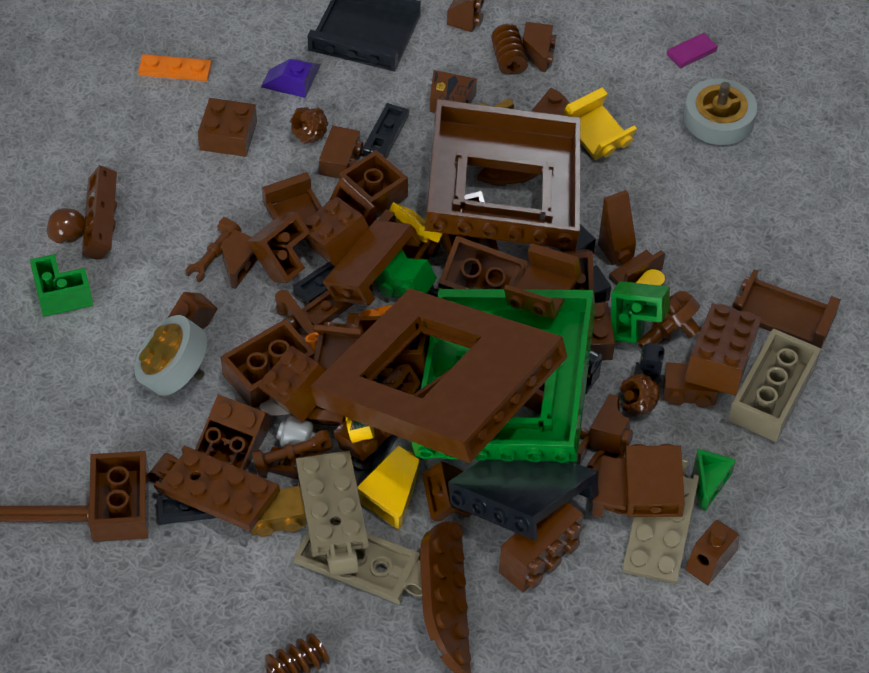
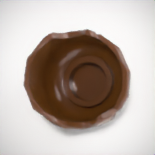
[46,208,85,244]

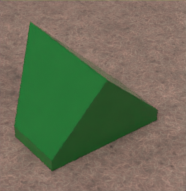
[691,449,736,511]

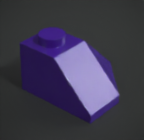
[261,59,320,98]

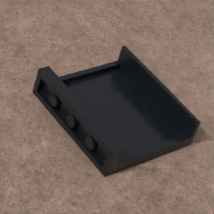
[307,0,421,72]
[448,459,599,541]

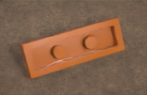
[138,54,212,82]

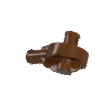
[637,291,701,349]

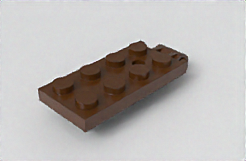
[148,445,280,532]

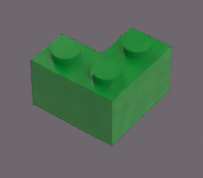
[375,249,437,298]
[29,254,93,317]
[611,281,670,343]

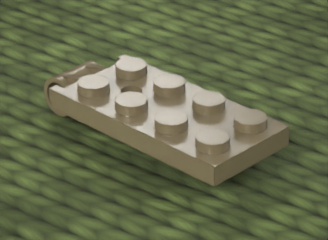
[296,451,369,576]
[622,458,699,584]
[293,520,422,605]

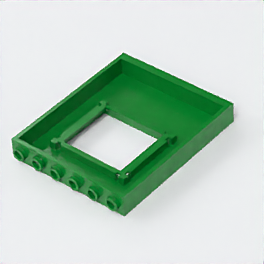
[411,289,596,463]

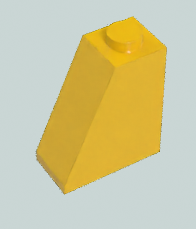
[357,445,420,530]

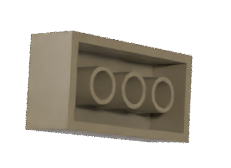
[728,328,821,442]

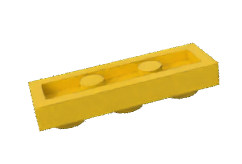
[389,202,442,243]

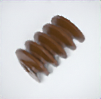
[491,23,528,74]
[265,633,330,673]

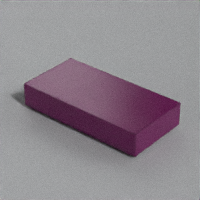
[667,33,718,69]

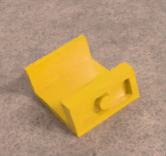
[562,87,637,160]

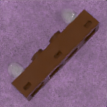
[82,165,127,259]

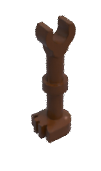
[185,216,242,282]
[252,430,333,477]

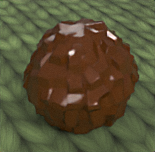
[290,107,328,144]
[620,374,659,416]

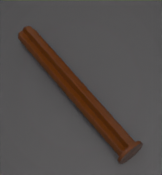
[0,503,89,525]

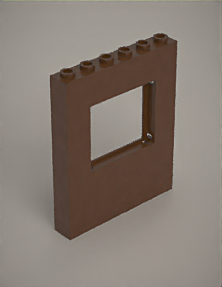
[424,99,580,250]
[310,288,567,463]

